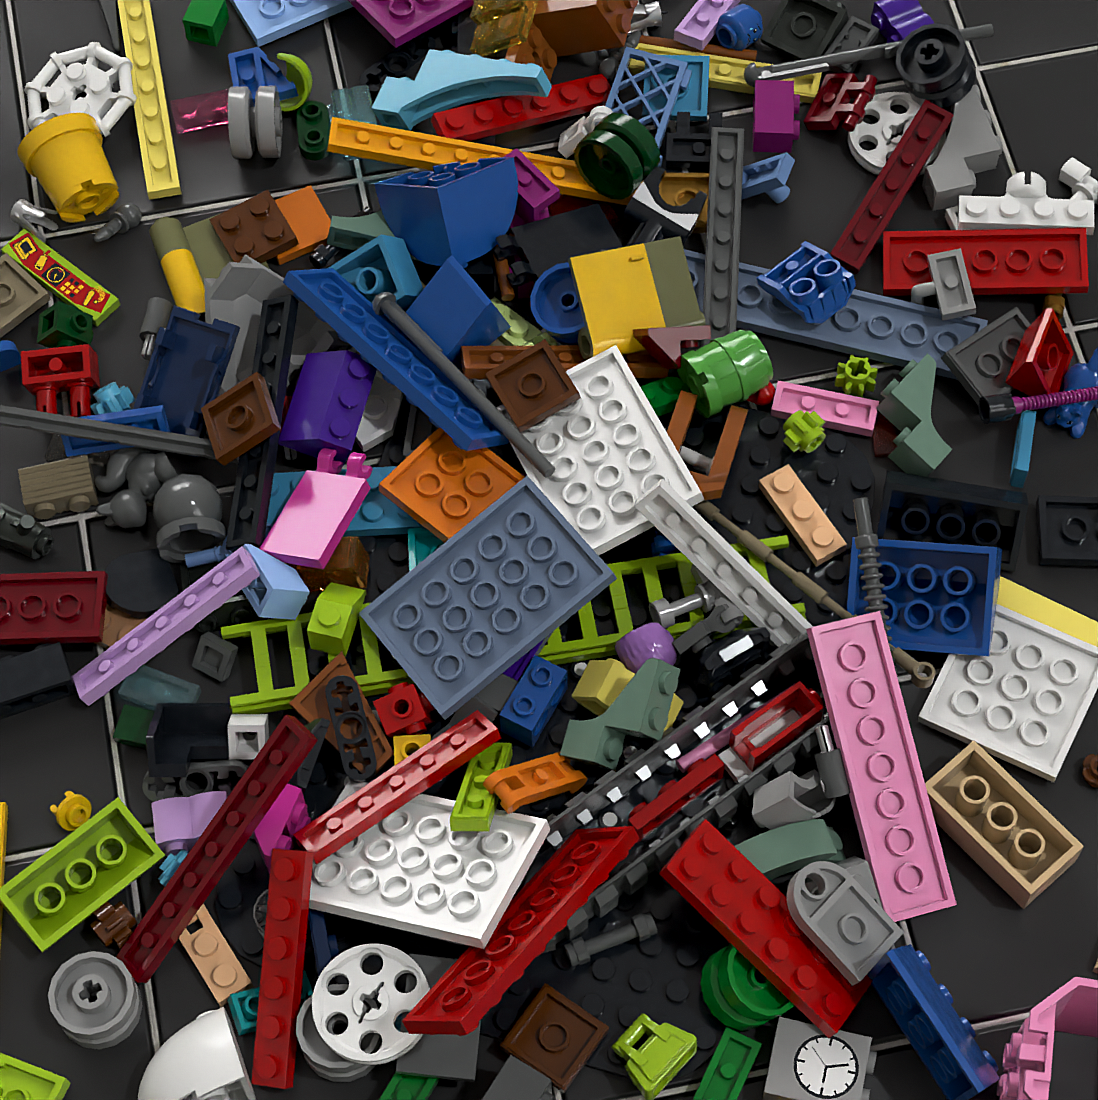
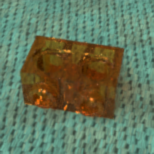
[286,536,370,592]

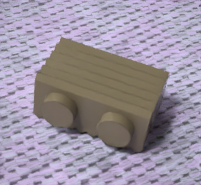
[18,455,99,519]

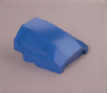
[757,241,856,323]

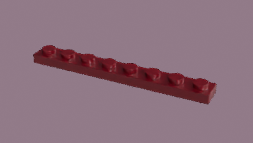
[116,715,318,983]

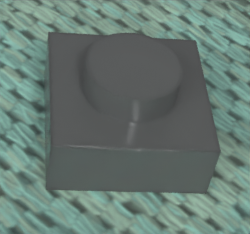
[192,631,239,682]

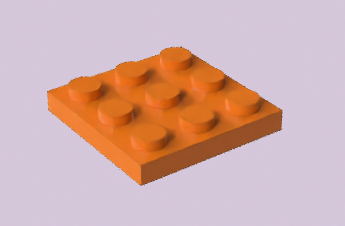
[378,428,524,543]

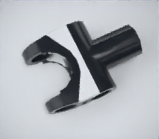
[622,165,708,247]

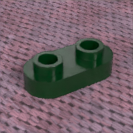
[296,101,330,161]

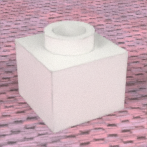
[227,714,269,760]

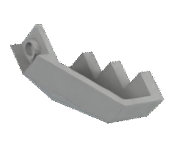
[204,254,352,396]

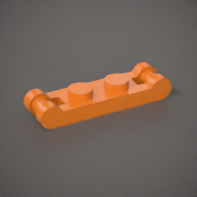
[483,752,588,814]

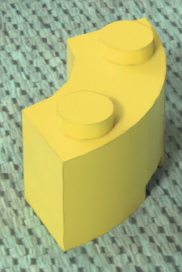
[571,658,684,731]

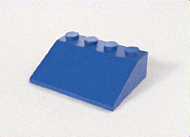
[847,537,1002,656]
[867,944,1000,1100]

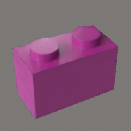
[753,80,800,153]

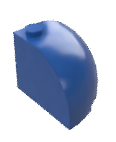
[375,157,518,268]

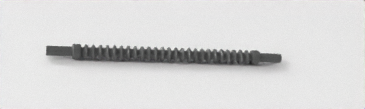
[853,497,899,681]

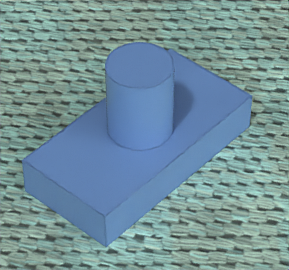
[742,152,795,203]

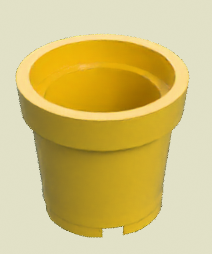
[17,113,119,223]

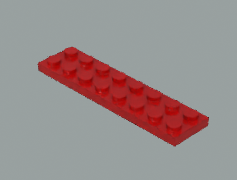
[402,826,640,1036]

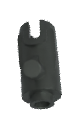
[0,502,54,559]

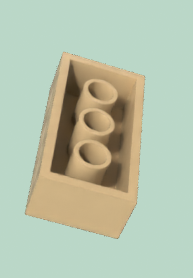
[925,741,1084,909]

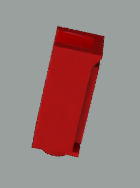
[729,681,824,772]

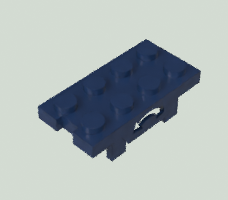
[133,305,240,458]

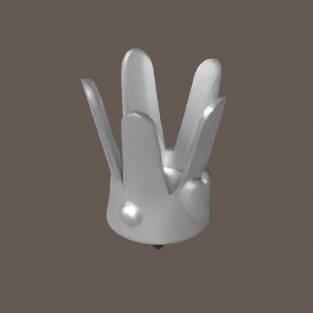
[627,1,668,36]
[10,199,58,243]

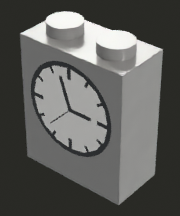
[762,1017,877,1100]

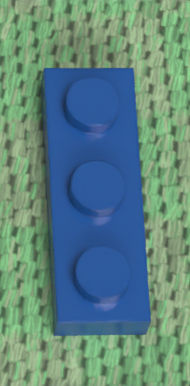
[61,405,170,457]

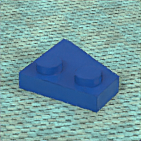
[228,47,299,107]

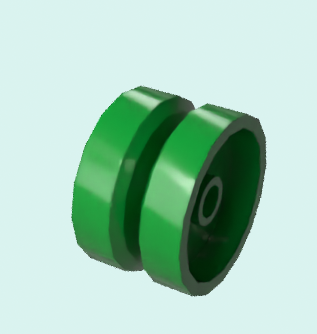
[701,944,794,1031]

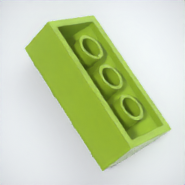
[0,797,165,953]

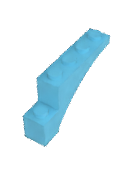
[371,49,552,131]

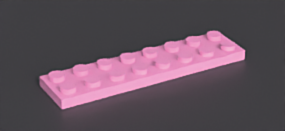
[806,611,957,922]

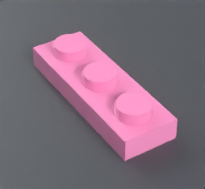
[770,381,879,437]

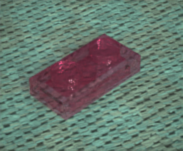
[170,89,229,134]

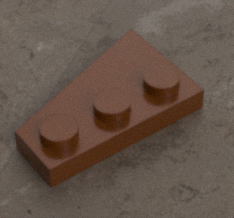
[289,651,394,782]

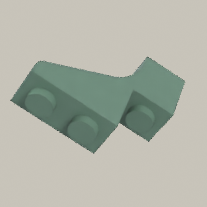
[876,353,952,477]
[560,658,680,771]

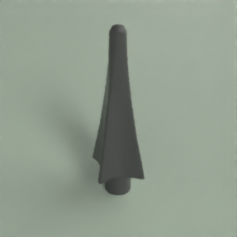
[98,0,121,52]

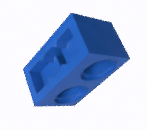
[499,655,567,748]

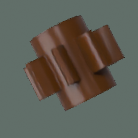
[89,901,137,949]

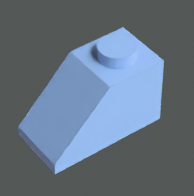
[242,544,310,620]

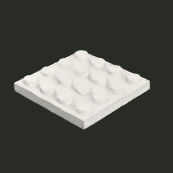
[918,604,1098,782]

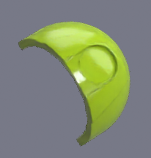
[277,53,313,111]

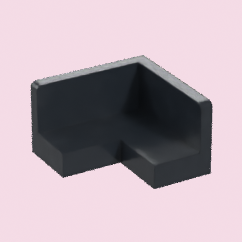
[146,703,231,777]

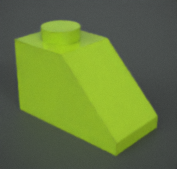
[307,582,366,657]

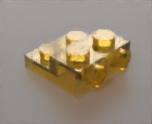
[470,0,538,56]

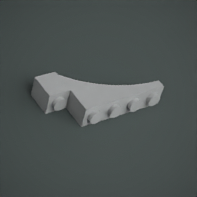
[922,85,1003,211]

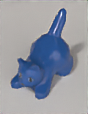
[1043,347,1098,439]

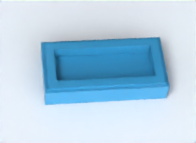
[1009,410,1036,488]

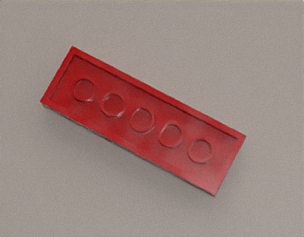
[883,228,1089,296]
[659,819,873,1038]

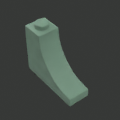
[326,210,424,265]

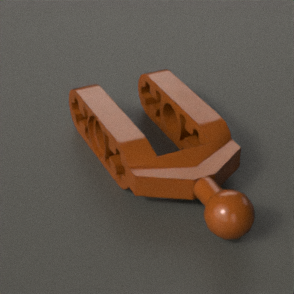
[667,390,748,500]

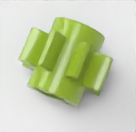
[835,355,878,398]
[783,410,826,453]

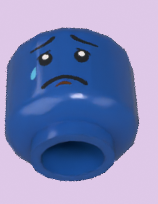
[716,4,763,51]

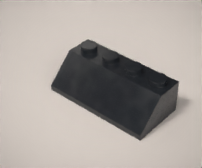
[876,470,1028,572]

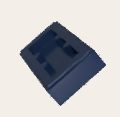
[308,908,339,986]

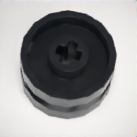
[896,23,976,108]

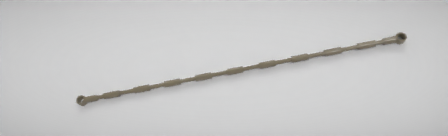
[420,280,936,688]

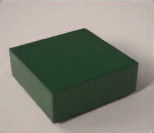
[113,704,155,749]

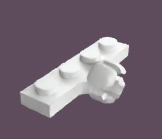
[958,172,1094,235]

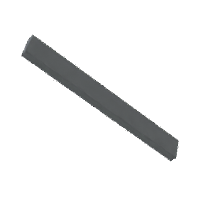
[701,127,744,347]

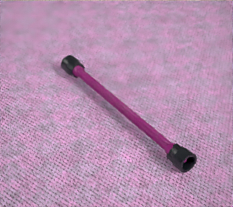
[978,386,1098,424]

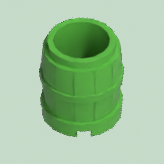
[677,330,773,418]

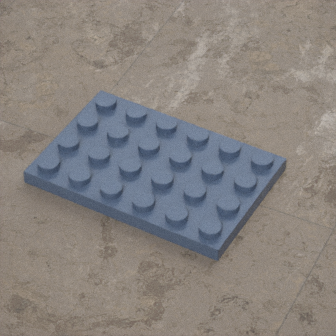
[359,476,617,720]

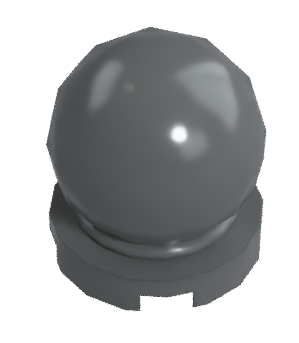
[153,474,227,564]

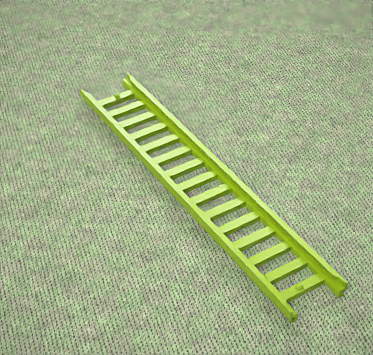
[221,535,806,714]

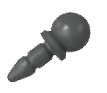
[599,31,641,84]
[94,203,142,242]

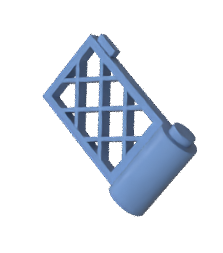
[605,46,692,167]

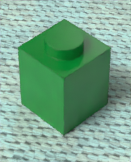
[183,0,229,47]

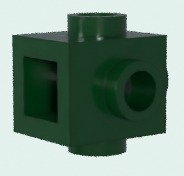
[37,301,94,348]

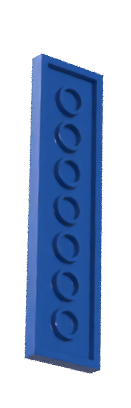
[283,268,509,451]

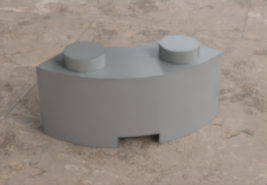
[752,769,836,830]

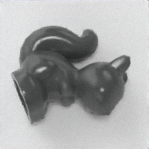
[94,447,178,529]

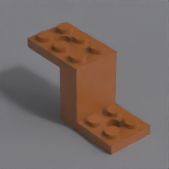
[505,0,638,81]

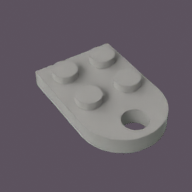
[787,861,904,986]

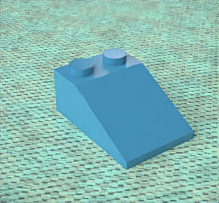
[328,234,423,319]

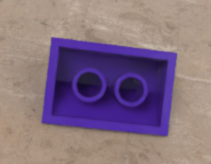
[278,350,377,466]

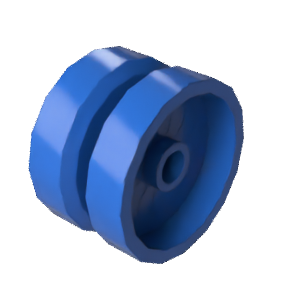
[530,262,585,345]

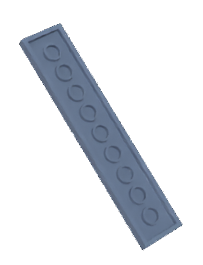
[684,249,988,380]

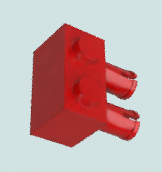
[21,344,100,417]

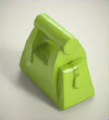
[611,1013,697,1100]

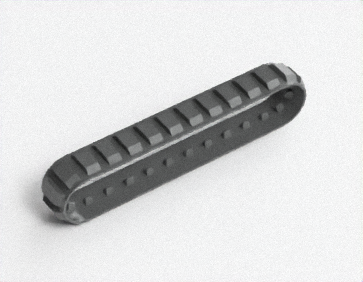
[531,633,835,953]

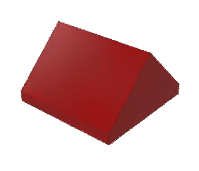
[1005,308,1074,396]

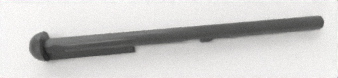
[744,23,994,87]
[372,292,556,478]

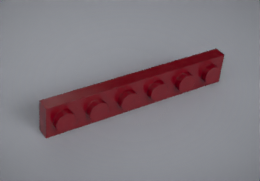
[830,99,954,275]

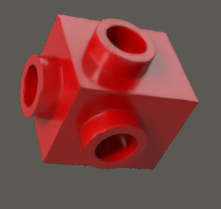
[373,682,435,738]

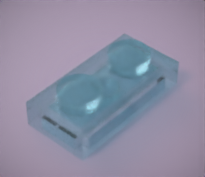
[118,665,201,711]

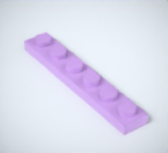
[72,546,260,706]

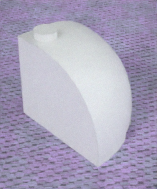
[138,1007,256,1100]

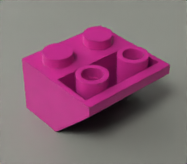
[253,784,311,874]

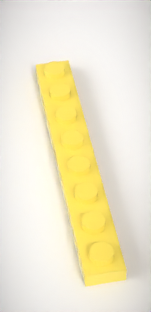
[117,0,182,200]

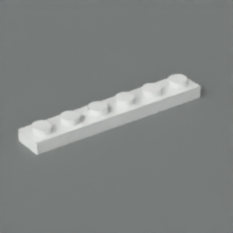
[634,478,813,647]

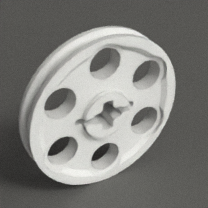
[848,92,946,176]
[312,944,430,1065]

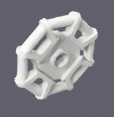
[24,42,137,137]

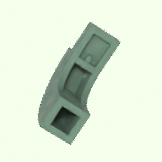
[734,819,846,881]

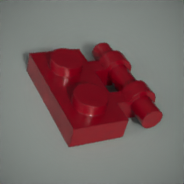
[803,73,878,132]

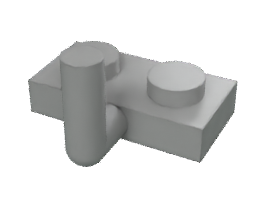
[911,248,976,321]

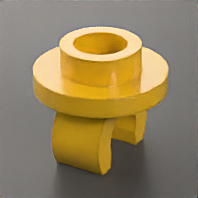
[50,791,92,831]

